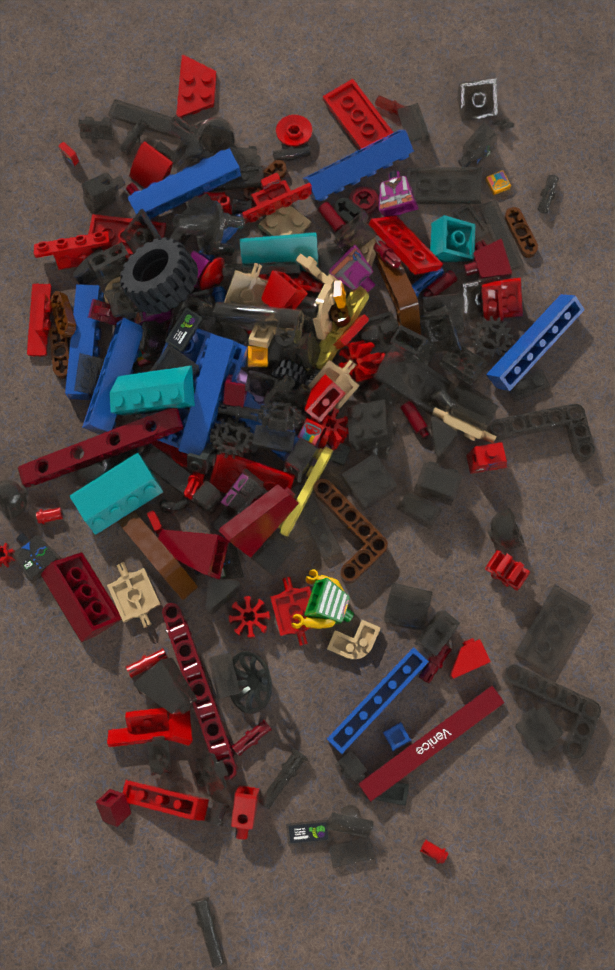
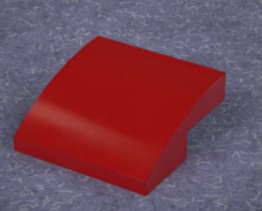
[129,142,173,188]
[482,278,523,322]

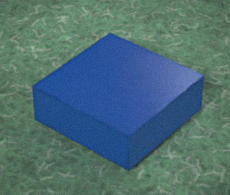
[383,722,411,751]

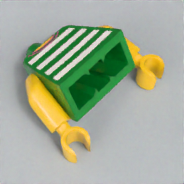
[291,569,354,629]

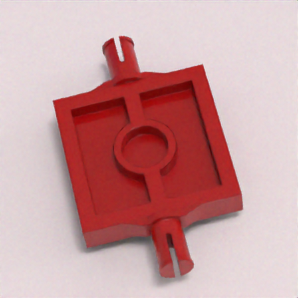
[270,577,311,646]

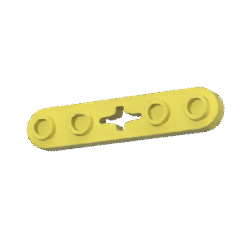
[311,286,369,369]
[278,447,333,537]

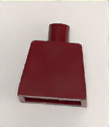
[464,239,512,282]

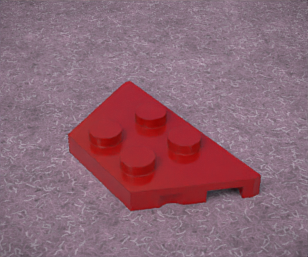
[176,55,217,120]

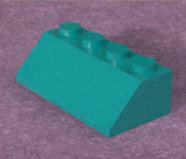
[240,232,318,276]
[110,366,195,416]
[70,453,163,535]

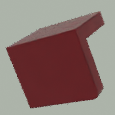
[223,374,247,407]
[95,789,131,827]

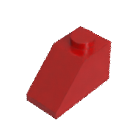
[305,374,346,423]
[450,638,491,680]

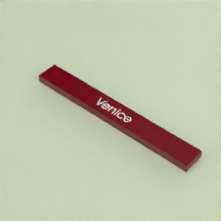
[358,686,505,802]

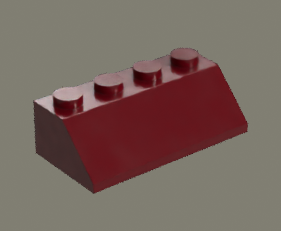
[40,552,122,642]

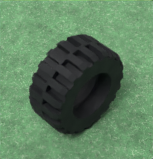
[120,238,198,314]

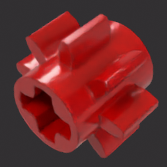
[0,543,16,567]

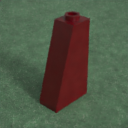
[218,484,299,558]
[158,529,229,580]

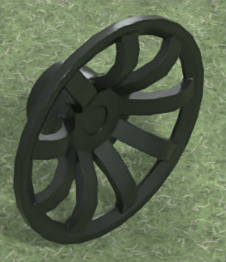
[227,651,272,714]

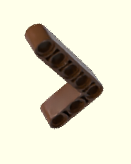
[374,252,421,343]
[314,479,388,584]
[117,511,199,600]

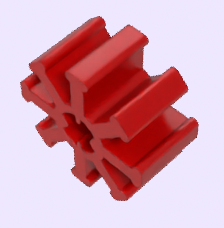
[339,340,381,382]
[311,408,350,450]
[484,550,530,591]
[229,596,271,639]

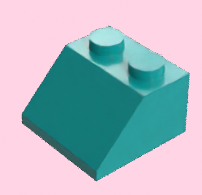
[430,215,475,262]

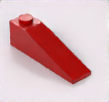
[122,780,209,821]

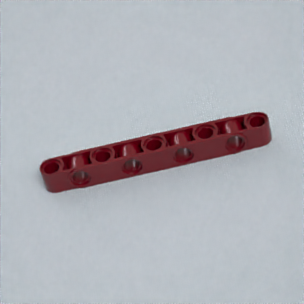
[18,408,183,488]
[162,603,238,780]

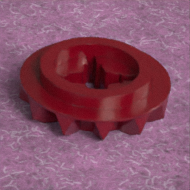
[349,186,379,215]

